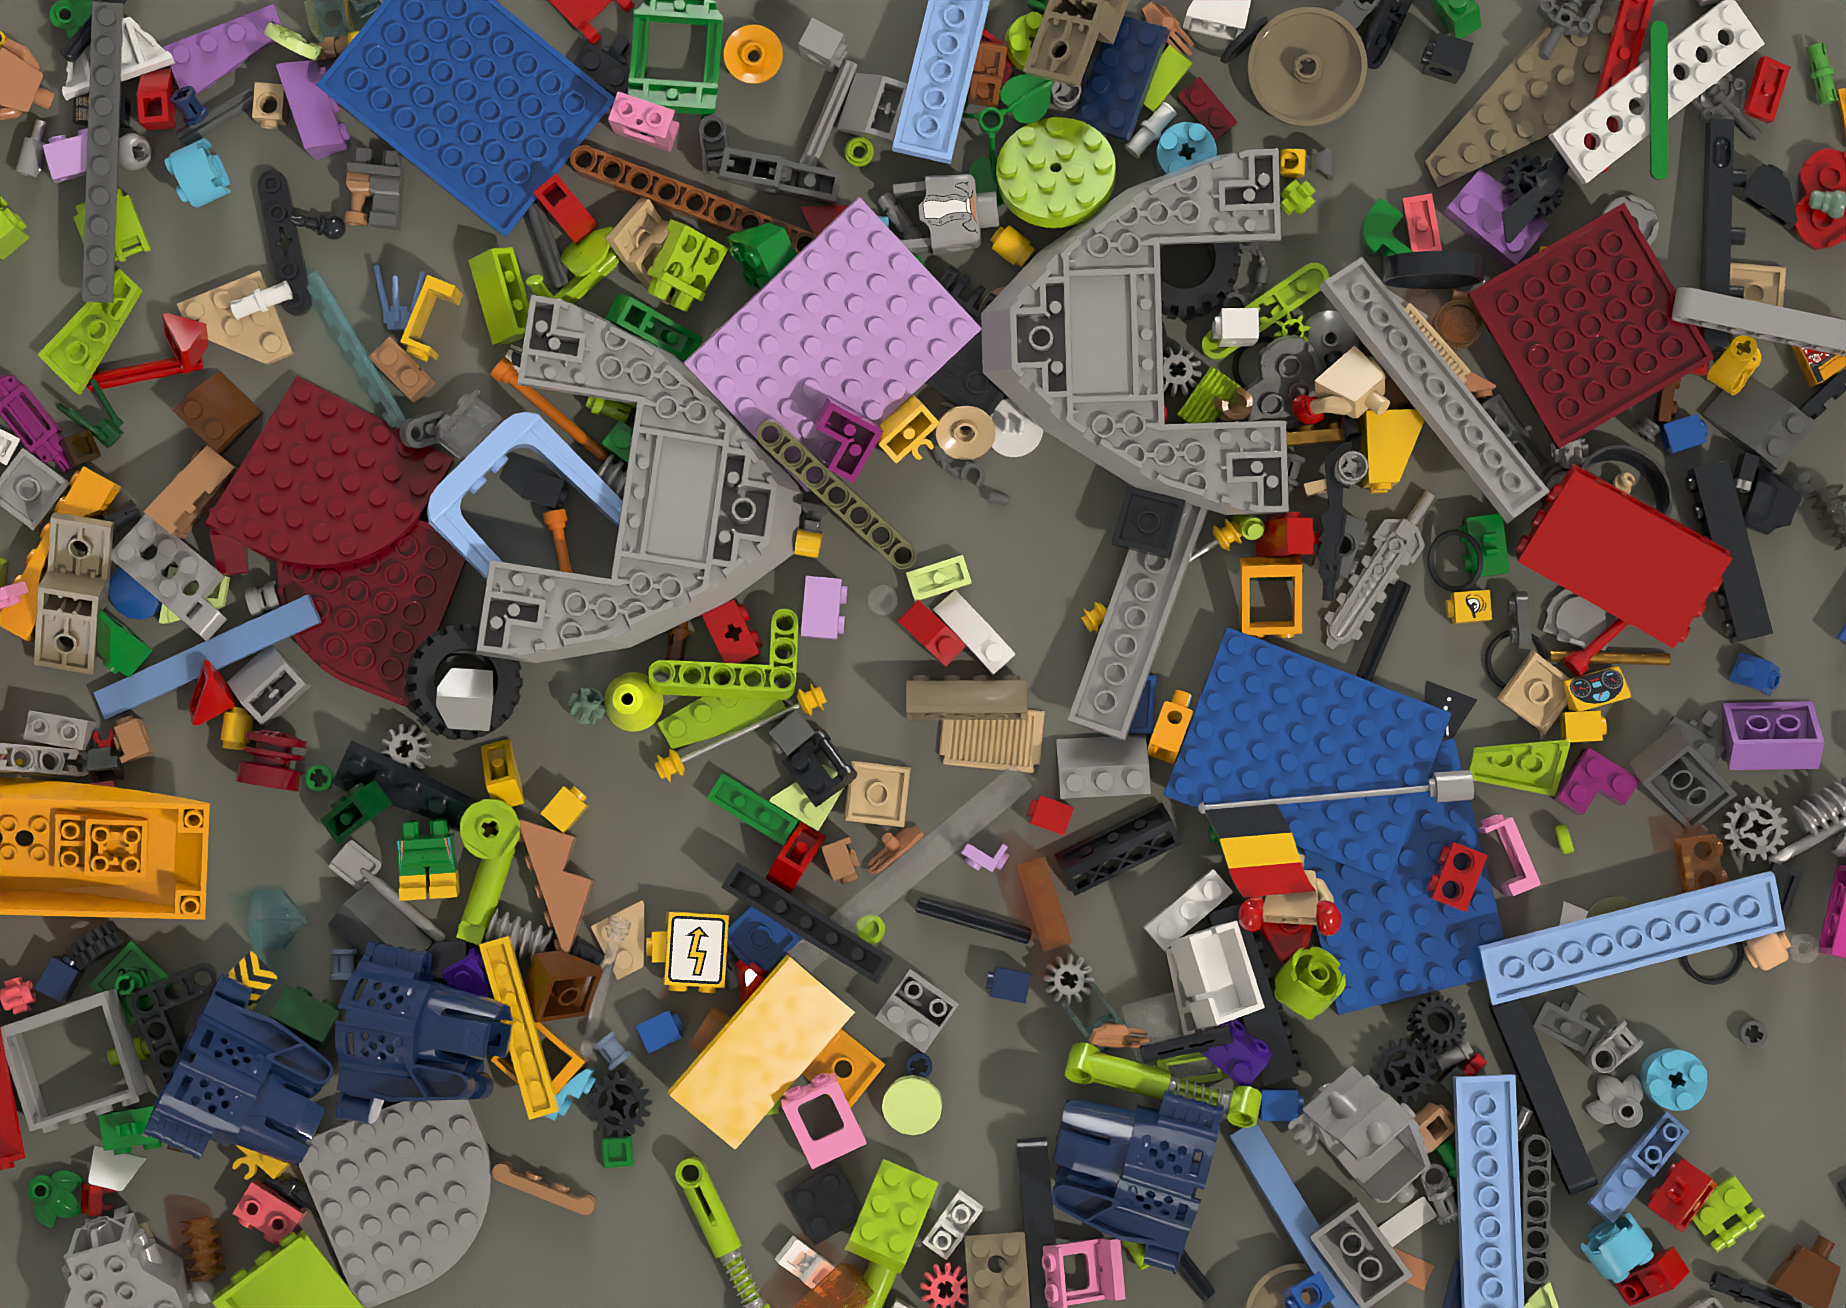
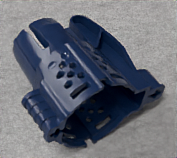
[335,941,513,1125]
[142,972,333,1165]
[1052,1090,1224,1274]

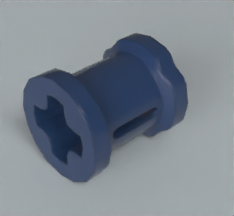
[170,86,209,126]

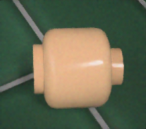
[1743,931,1791,971]

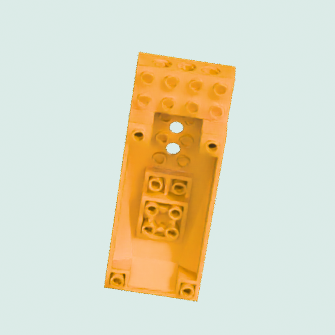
[0,777,210,920]

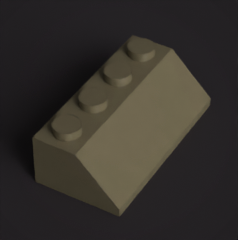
[906,675,1028,720]

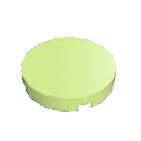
[264,22,322,60]
[882,1075,943,1135]

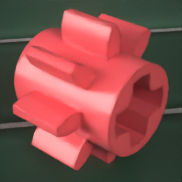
[0,977,37,1015]

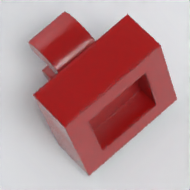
[80,1182,114,1216]

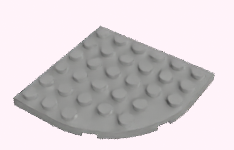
[299,1100,492,1308]

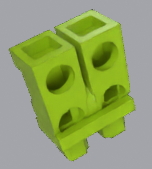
[647,220,728,313]

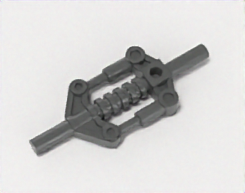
[1537,0,1604,60]
[1668,37,1763,141]

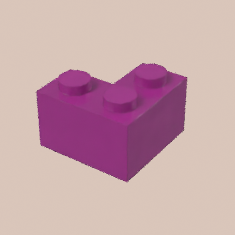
[813,397,883,483]
[1552,748,1640,815]

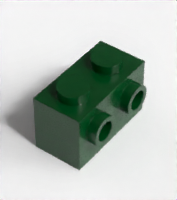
[320,780,392,844]
[269,985,342,1051]

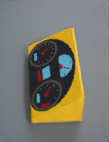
[1563,666,1631,712]

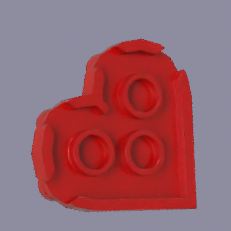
[1793,148,1846,250]

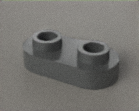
[399,410,456,448]
[1507,591,1532,649]

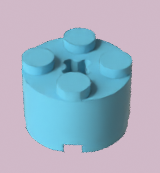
[1155,122,1217,176]
[165,138,231,208]
[1640,1048,1707,1111]
[1581,1212,1654,1283]

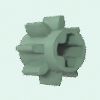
[568,687,607,725]

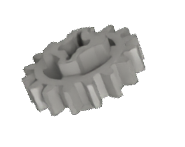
[1720,796,1788,861]

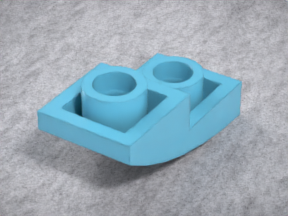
[544,1067,596,1121]

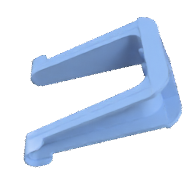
[427,412,622,580]

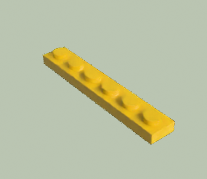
[479,936,560,1120]

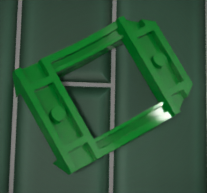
[628,0,723,120]

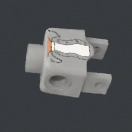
[893,174,999,256]

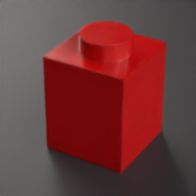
[1026,795,1074,836]

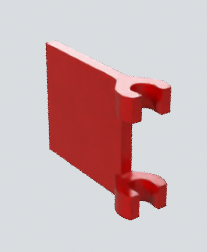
[548,0,635,45]

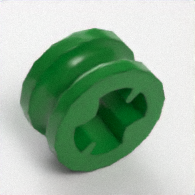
[305,765,334,792]

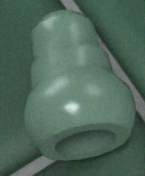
[1808,190,1846,219]

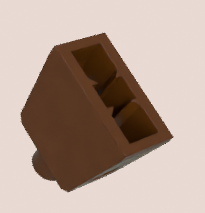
[1767,1235,1841,1308]

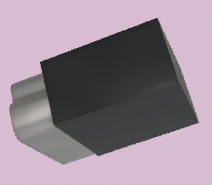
[1733,452,1760,493]

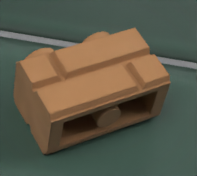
[369,337,436,403]

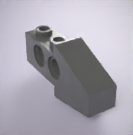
[718,147,842,206]

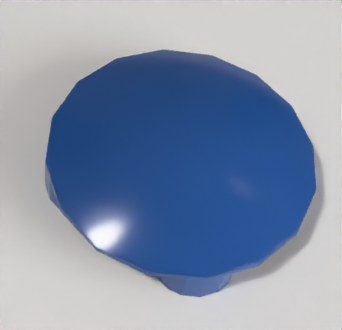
[109,568,162,620]

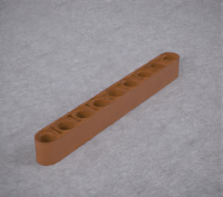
[570,145,816,255]

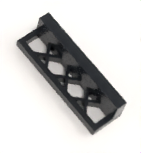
[1054,802,1182,896]

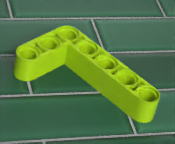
[648,609,798,700]

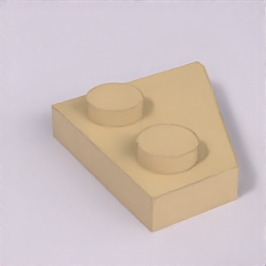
[591,900,645,980]

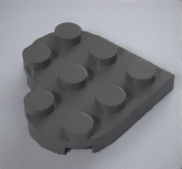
[1243,335,1325,430]

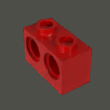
[1426,842,1488,912]

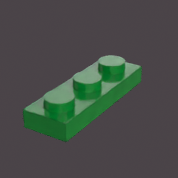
[706,773,799,846]

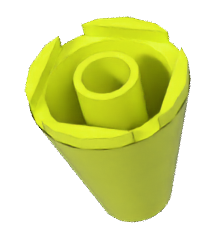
[604,672,664,732]

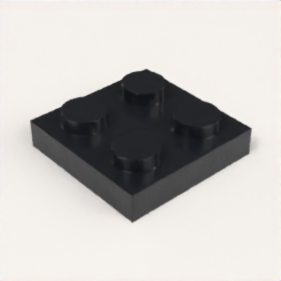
[1112,486,1186,560]
[784,1162,862,1246]

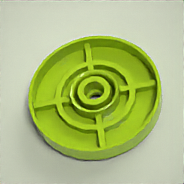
[996,117,1116,228]

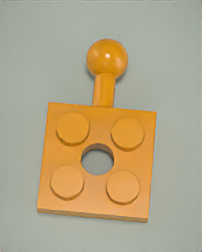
[802,1028,885,1108]

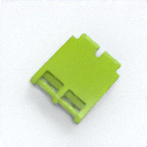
[73,188,151,262]

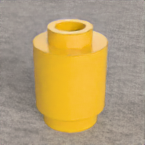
[990,225,1036,268]
[220,707,254,750]

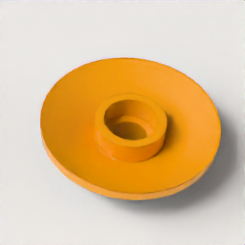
[724,25,783,84]

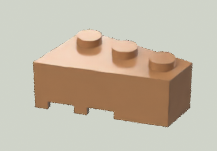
[143,445,238,539]

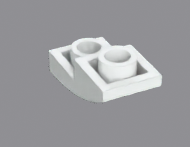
[922,1189,984,1260]

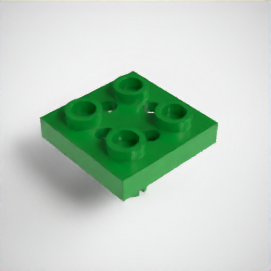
[89,941,175,1026]

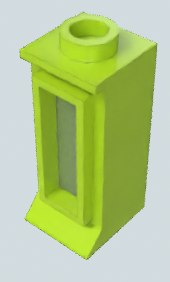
[1153,1051,1231,1084]

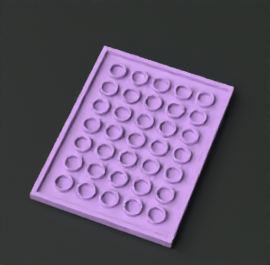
[684,197,982,492]

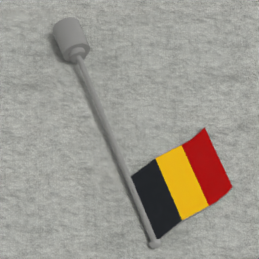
[1198,770,1474,898]

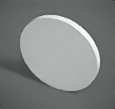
[991,398,1043,457]

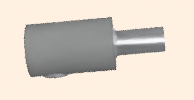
[15,119,46,178]

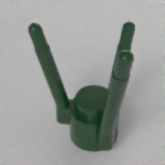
[57,379,124,449]

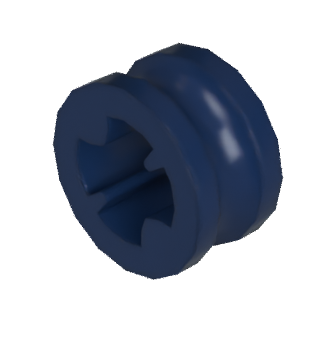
[906,1052,933,1078]

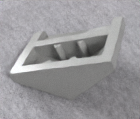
[436,668,493,731]

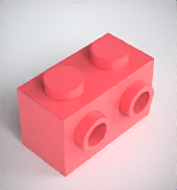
[232,1179,308,1245]

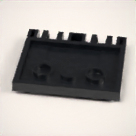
[925,265,1006,417]

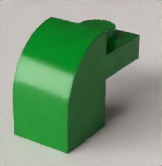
[1360,198,1414,258]

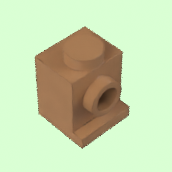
[113,716,156,764]
[821,837,860,885]
[1414,1102,1455,1153]

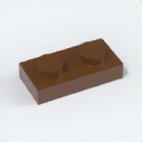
[1653,378,1681,425]

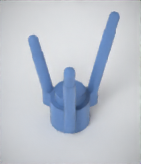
[374,264,425,331]

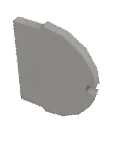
[1542,589,1616,652]

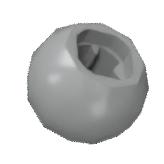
[118,133,152,171]

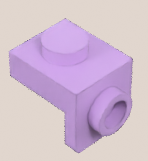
[962,843,1009,872]

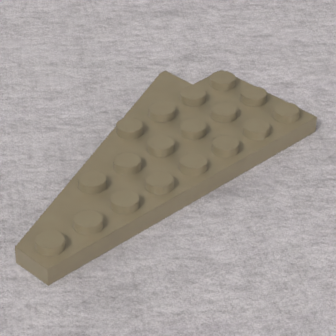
[1424,2,1640,190]

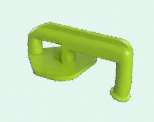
[526,227,620,304]

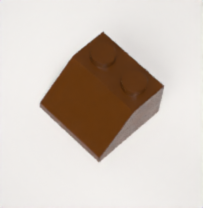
[173,371,264,455]
[524,950,603,1023]

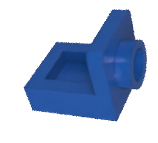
[1729,652,1781,696]

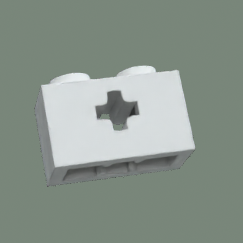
[1212,308,1259,347]

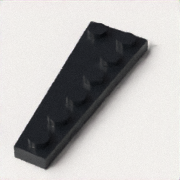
[332,740,499,837]

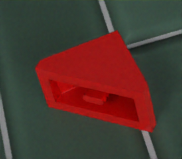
[162,313,208,374]
[188,660,235,726]

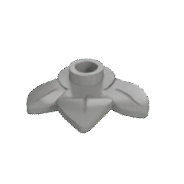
[1586,1074,1644,1128]

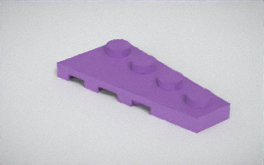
[163,4,283,98]

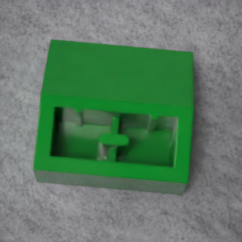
[727,223,797,290]

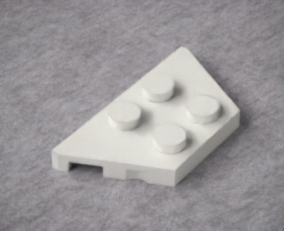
[62,17,175,100]

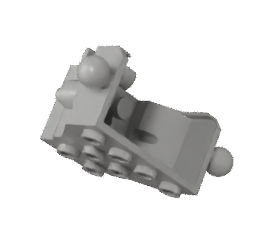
[1288,1066,1431,1203]
[61,1205,216,1308]

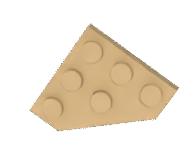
[177,271,294,365]

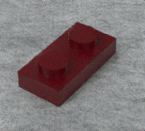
[1176,77,1238,142]

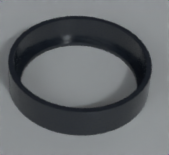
[1382,251,1484,289]
[1579,445,1673,517]

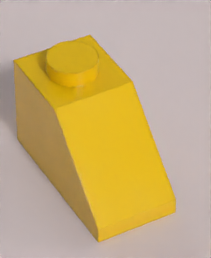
[481,739,524,807]

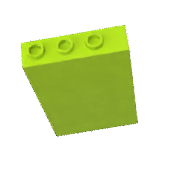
[212,1229,365,1308]

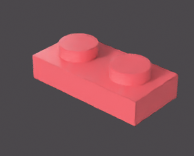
[1401,193,1442,252]

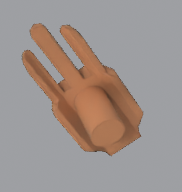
[1141,1,1194,56]
[867,825,924,874]
[1089,1021,1150,1048]

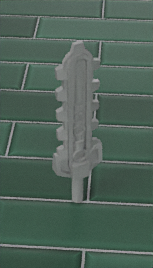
[1324,490,1435,650]

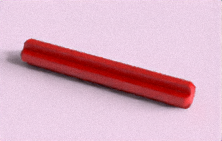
[87,356,203,391]

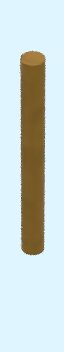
[1549,650,1671,666]

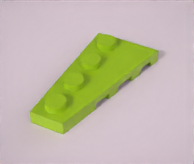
[37,269,143,395]
[657,664,790,749]

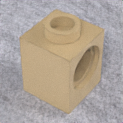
[252,82,289,129]

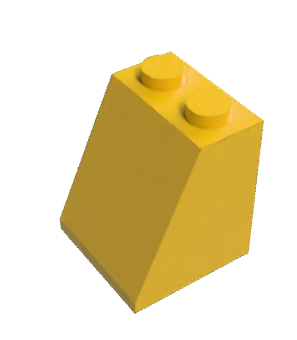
[1359,409,1425,494]

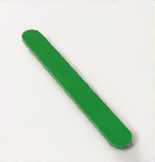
[1649,20,1668,180]

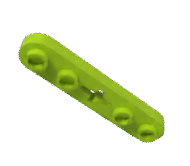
[1201,263,1329,361]

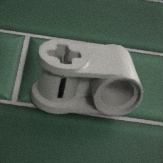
[1585,1019,1644,1073]

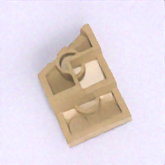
[605,197,673,305]

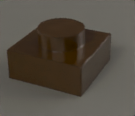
[60,429,101,468]

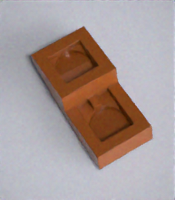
[968,41,1008,108]

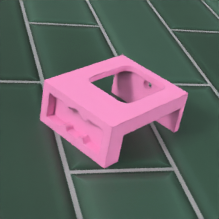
[608,92,680,153]
[1477,814,1541,896]
[780,1072,867,1169]
[1042,1237,1126,1308]

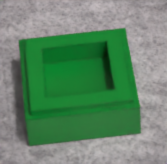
[601,1135,634,1169]

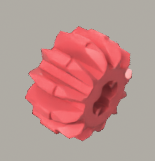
[920,1262,968,1308]

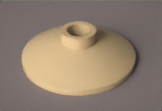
[936,406,996,460]

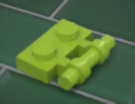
[1692,1175,1765,1253]

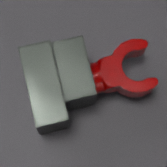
[87,729,124,783]
[1437,1052,1487,1098]

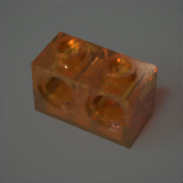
[1674,833,1728,894]

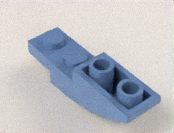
[1587,1111,1690,1224]

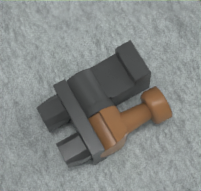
[343,147,405,231]

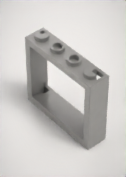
[0,989,149,1133]

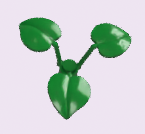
[962,74,1053,207]

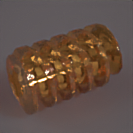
[180,1216,226,1283]

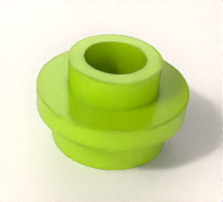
[844,137,874,167]

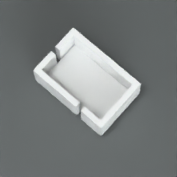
[1169,921,1264,1029]

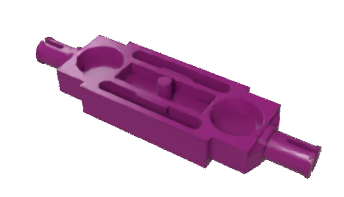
[0,374,73,474]

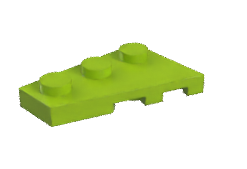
[1467,739,1570,796]

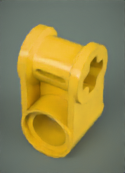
[1707,335,1762,395]

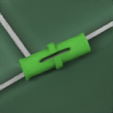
[1806,43,1839,106]

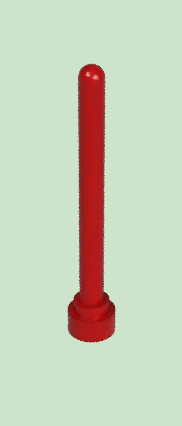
[1563,618,1629,677]

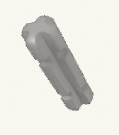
[878,192,922,240]

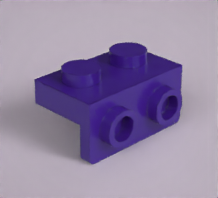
[442,947,495,1000]
[1199,1019,1273,1086]

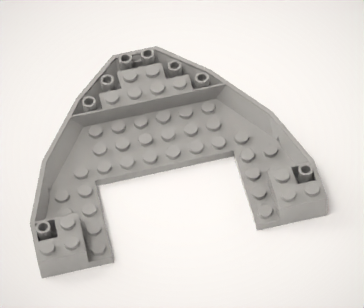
[981,149,1289,515]
[476,295,804,664]

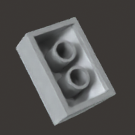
[1056,735,1151,799]
[1309,1197,1413,1308]

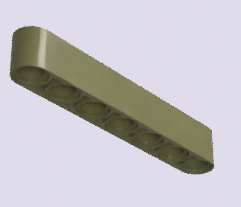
[756,418,917,569]

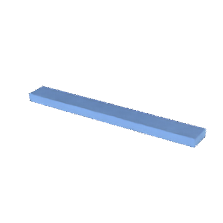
[94,595,322,720]
[1228,1124,1361,1308]

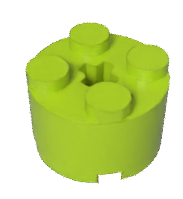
[1274,946,1346,1020]

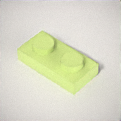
[906,555,972,601]

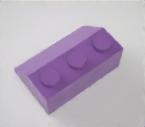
[276,60,350,161]
[1442,168,1549,269]
[1722,701,1825,770]

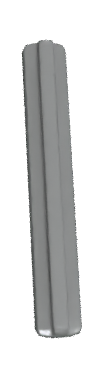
[799,60,858,167]

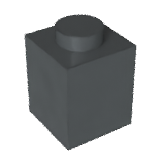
[768,710,815,756]

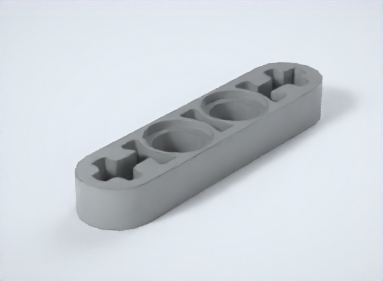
[0,743,88,779]

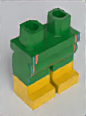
[396,818,461,901]

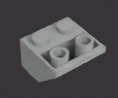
[837,73,908,147]
[227,644,312,726]
[875,969,959,1053]

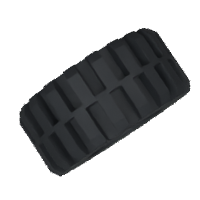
[1161,242,1241,320]
[404,624,523,741]

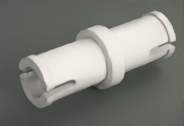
[1125,102,1177,159]
[230,281,293,320]

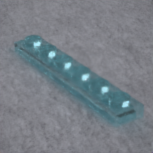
[307,270,407,431]

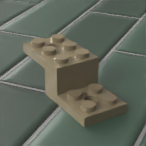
[1023,0,1129,88]
[34,512,114,675]
[964,1232,1030,1308]

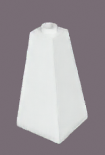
[1182,0,1251,41]

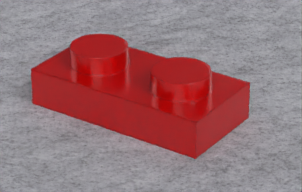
[1742,56,1791,124]

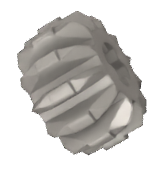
[1163,346,1202,397]
[381,724,432,770]
[1043,954,1095,1005]

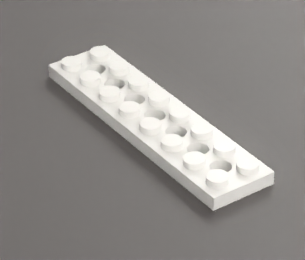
[1548,0,1765,185]

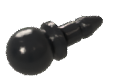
[288,215,346,240]

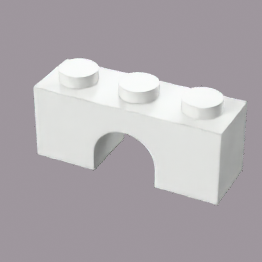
[1143,869,1233,951]

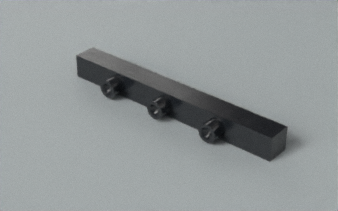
[1699,118,1747,352]

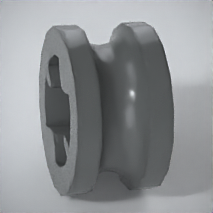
[1631,416,1662,444]
[1738,1019,1767,1047]

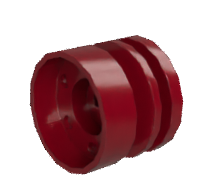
[236,729,308,792]

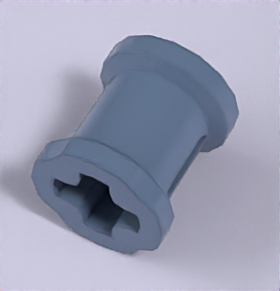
[330,949,357,980]
[593,1031,632,1071]

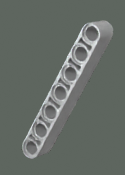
[1671,287,1846,357]

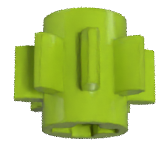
[1280,180,1316,217]
[1273,313,1311,342]

